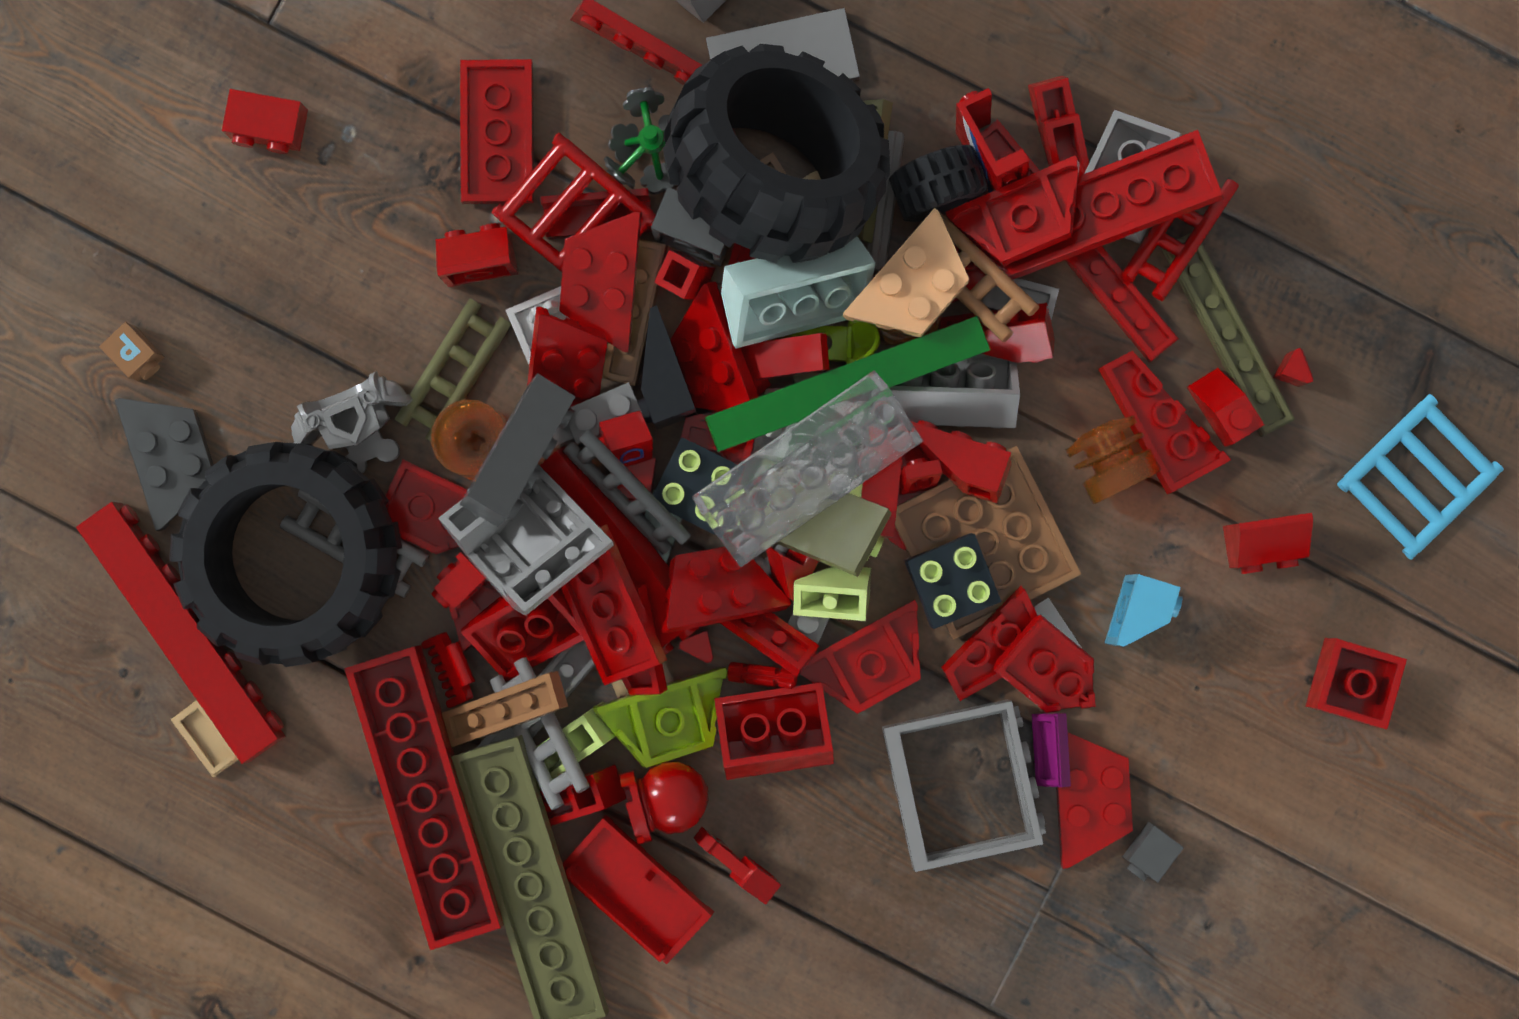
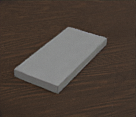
[706,8,860,81]

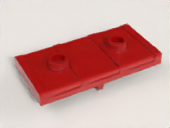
[563,815,715,964]

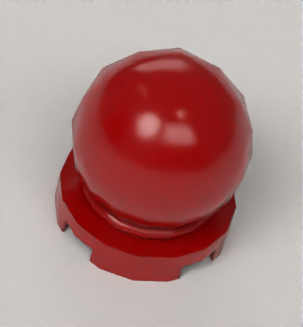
[619,762,709,845]

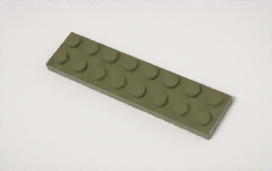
[451,735,609,1019]

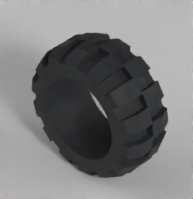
[663,44,890,263]
[170,442,402,667]

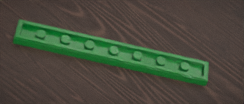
[705,316,990,452]

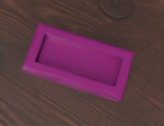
[1032,713,1071,787]

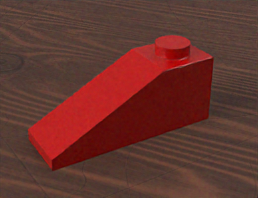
[939,303,1055,363]
[540,764,627,826]

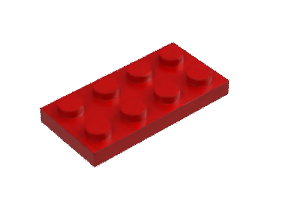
[460,59,534,204]
[561,524,667,686]

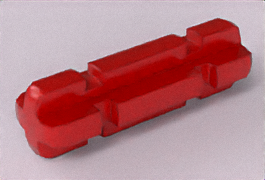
[727,662,798,689]

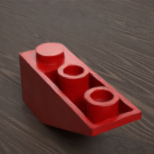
[905,420,1012,504]

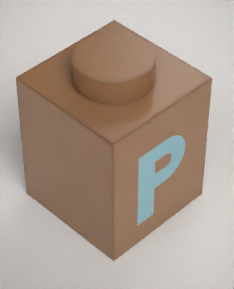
[99,322,165,381]

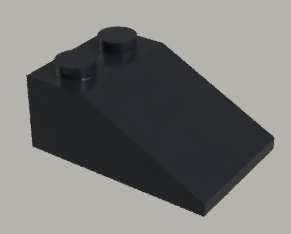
[638,305,697,430]

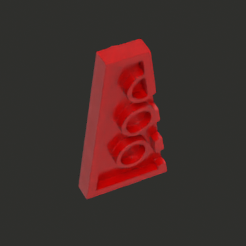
[1098,350,1231,495]

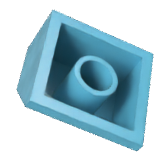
[1105,574,1183,647]

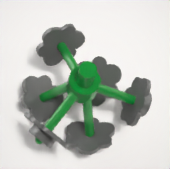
[604,87,675,195]

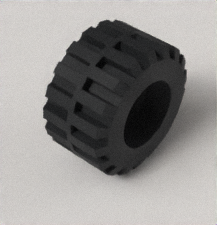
[889,145,988,222]

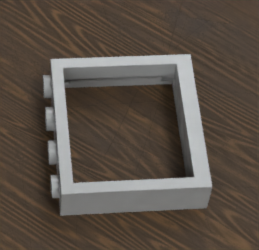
[882,699,1046,872]

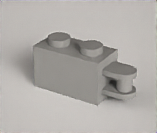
[552,382,645,448]

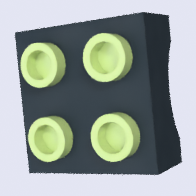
[653,437,747,535]
[904,533,1002,629]

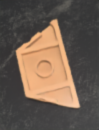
[843,208,969,337]

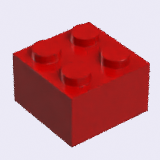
[1305,638,1407,730]

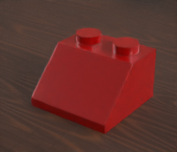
[436,223,518,287]
[1223,513,1313,574]

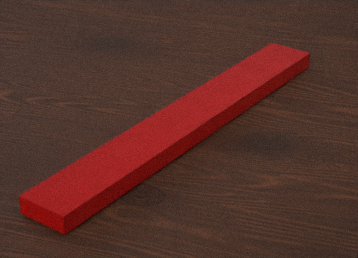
[981,119,1179,363]

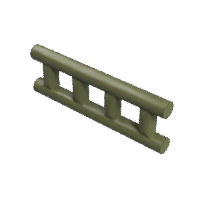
[395,298,512,445]

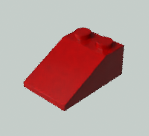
[461,588,584,681]

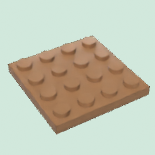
[895,446,1081,640]

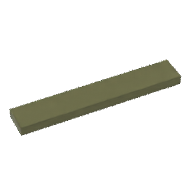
[1161,232,1295,437]

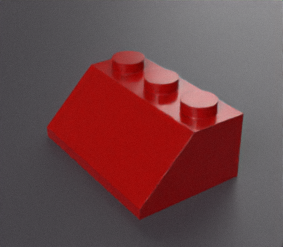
[714,682,834,780]

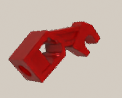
[693,827,781,905]

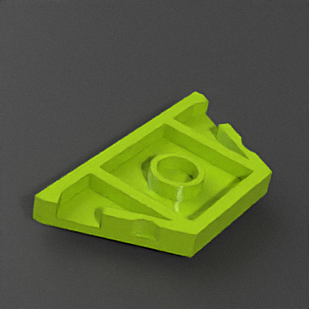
[593,667,727,768]

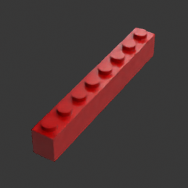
[76,502,286,764]

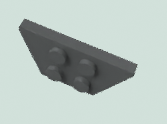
[115,398,214,531]

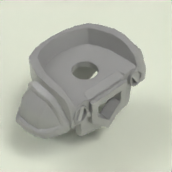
[291,371,413,474]

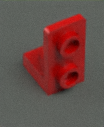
[886,424,942,495]

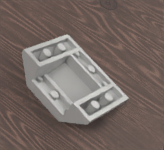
[438,464,614,616]

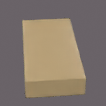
[171,700,238,777]

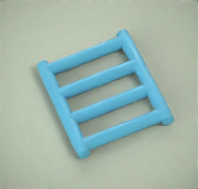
[1337,394,1504,560]

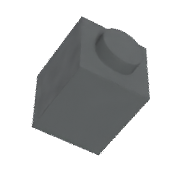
[1122,822,1184,883]

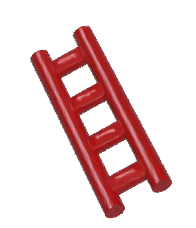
[1121,179,1239,301]

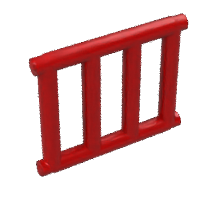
[491,133,656,272]

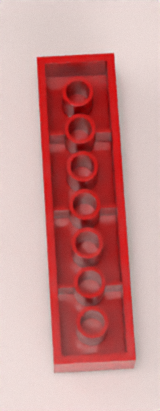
[344,645,504,951]

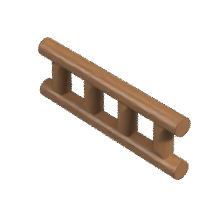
[938,210,1039,342]

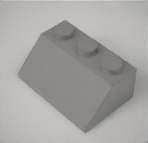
[1084,110,1181,244]

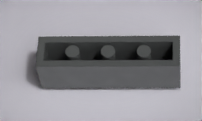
[459,373,576,527]

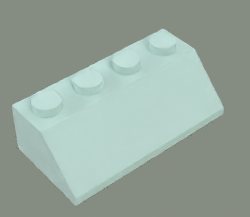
[721,236,876,349]

